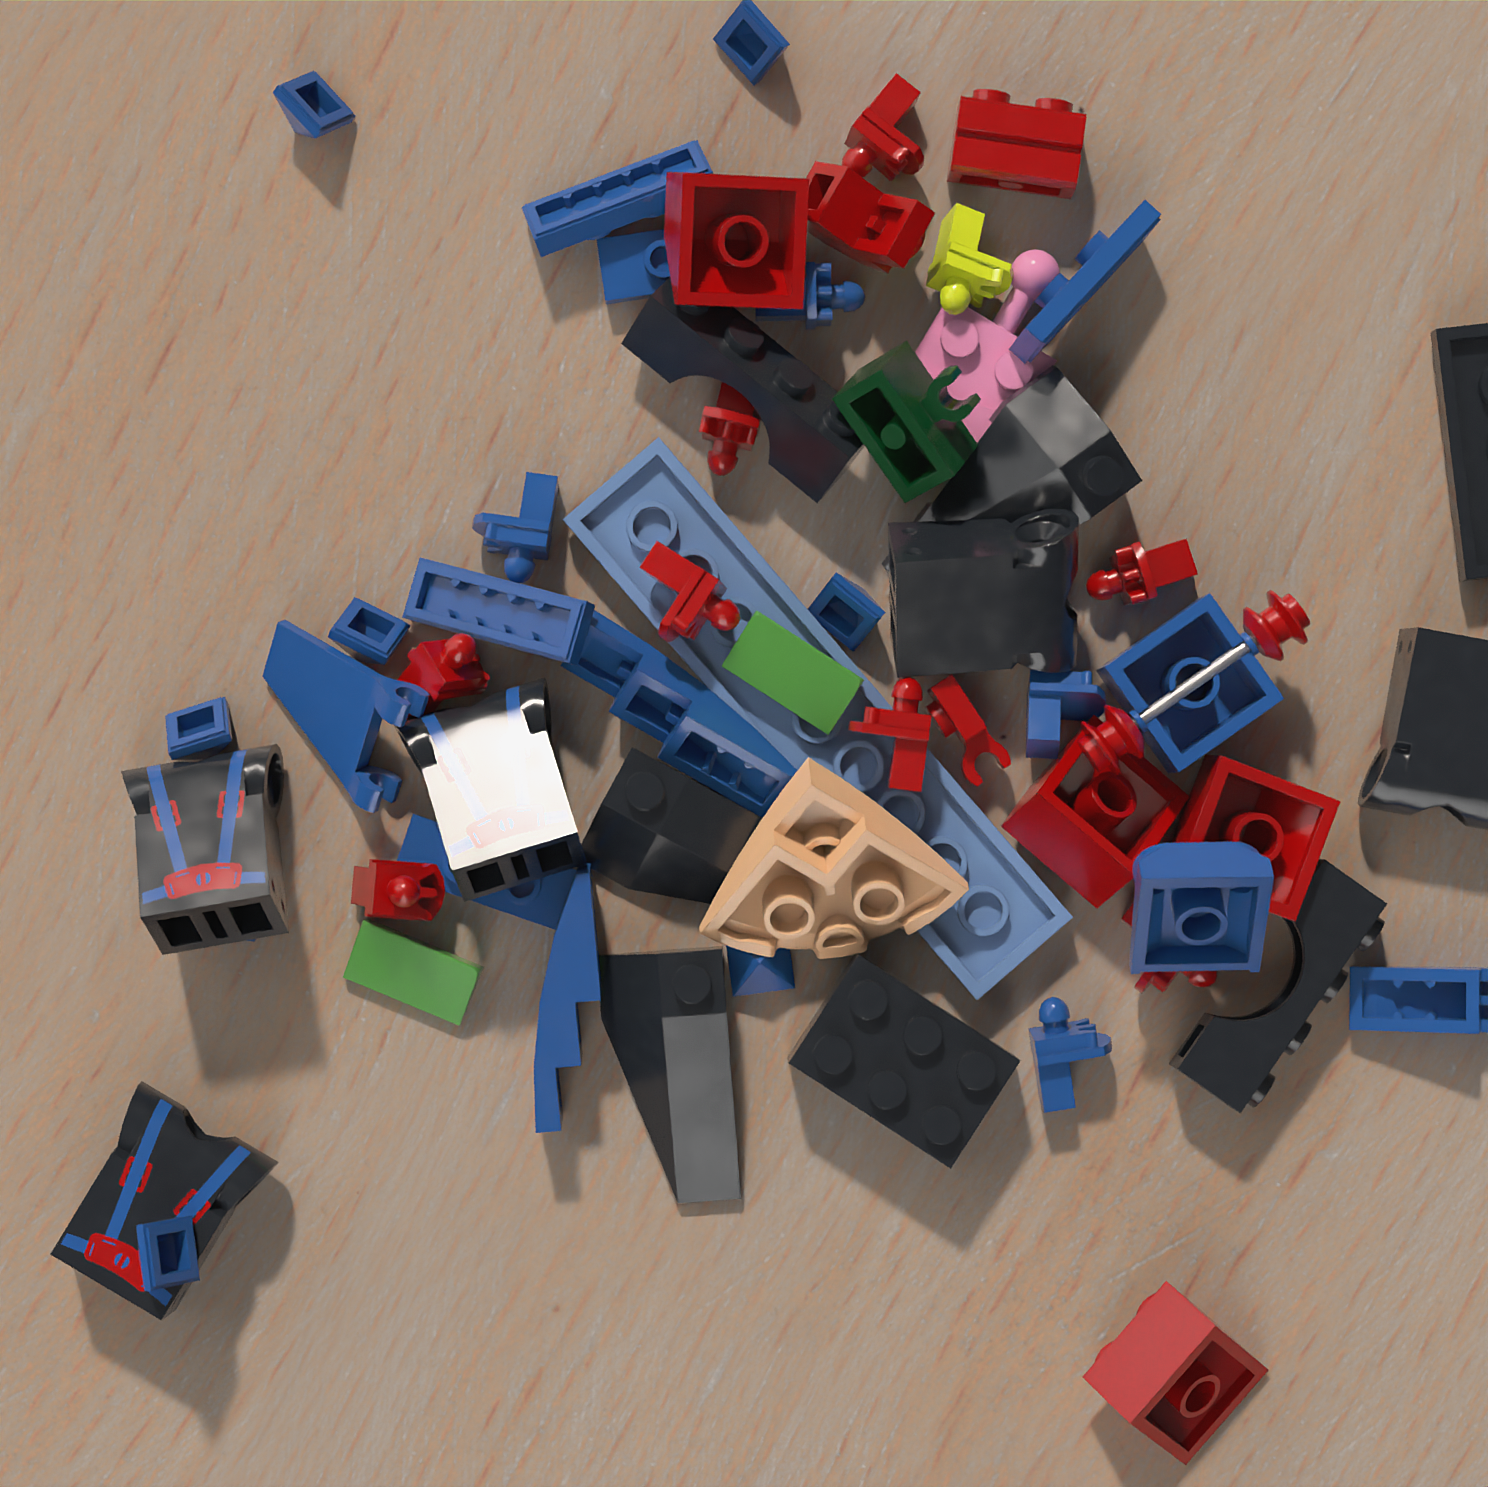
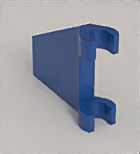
[262,620,429,813]

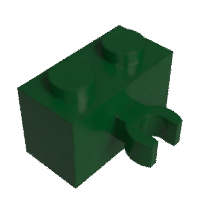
[832,340,981,503]

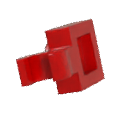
[925,674,1011,787]

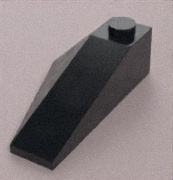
[882,365,1142,574]
[581,747,762,904]
[599,946,741,1203]

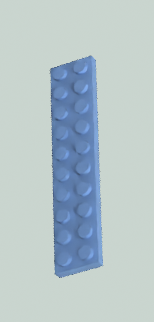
[563,437,1073,1000]

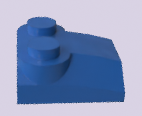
[1129,842,1274,974]

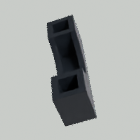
[621,277,864,503]
[1169,859,1387,1114]

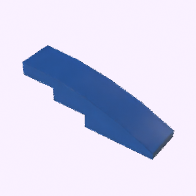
[560,610,798,818]
[534,863,602,1133]
[1349,966,1488,1034]

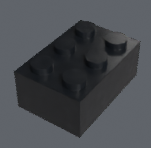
[787,953,1021,1169]

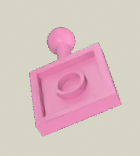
[915,249,1060,443]

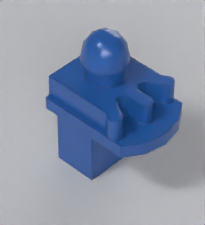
[755,262,865,330]
[472,472,559,583]
[1026,669,1107,759]
[1028,997,1112,1113]

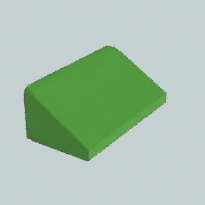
[722,610,864,735]
[343,919,484,1026]

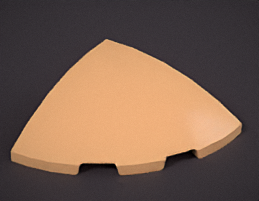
[699,757,969,959]

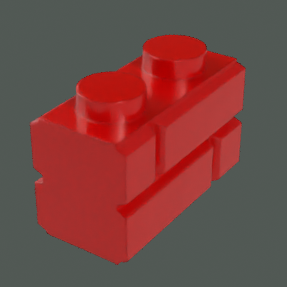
[947,89,1087,199]

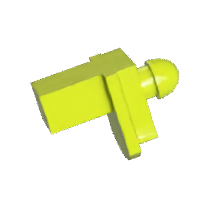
[926,203,1014,315]

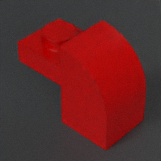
[806,161,935,274]

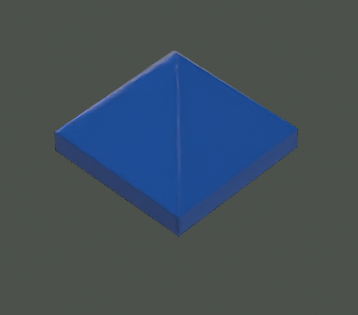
[713,0,790,86]
[273,71,356,139]
[808,572,886,652]
[328,597,411,665]
[165,697,232,760]
[726,946,795,997]
[136,1216,200,1291]

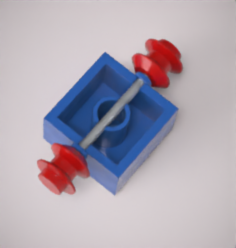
[1077,590,1310,776]

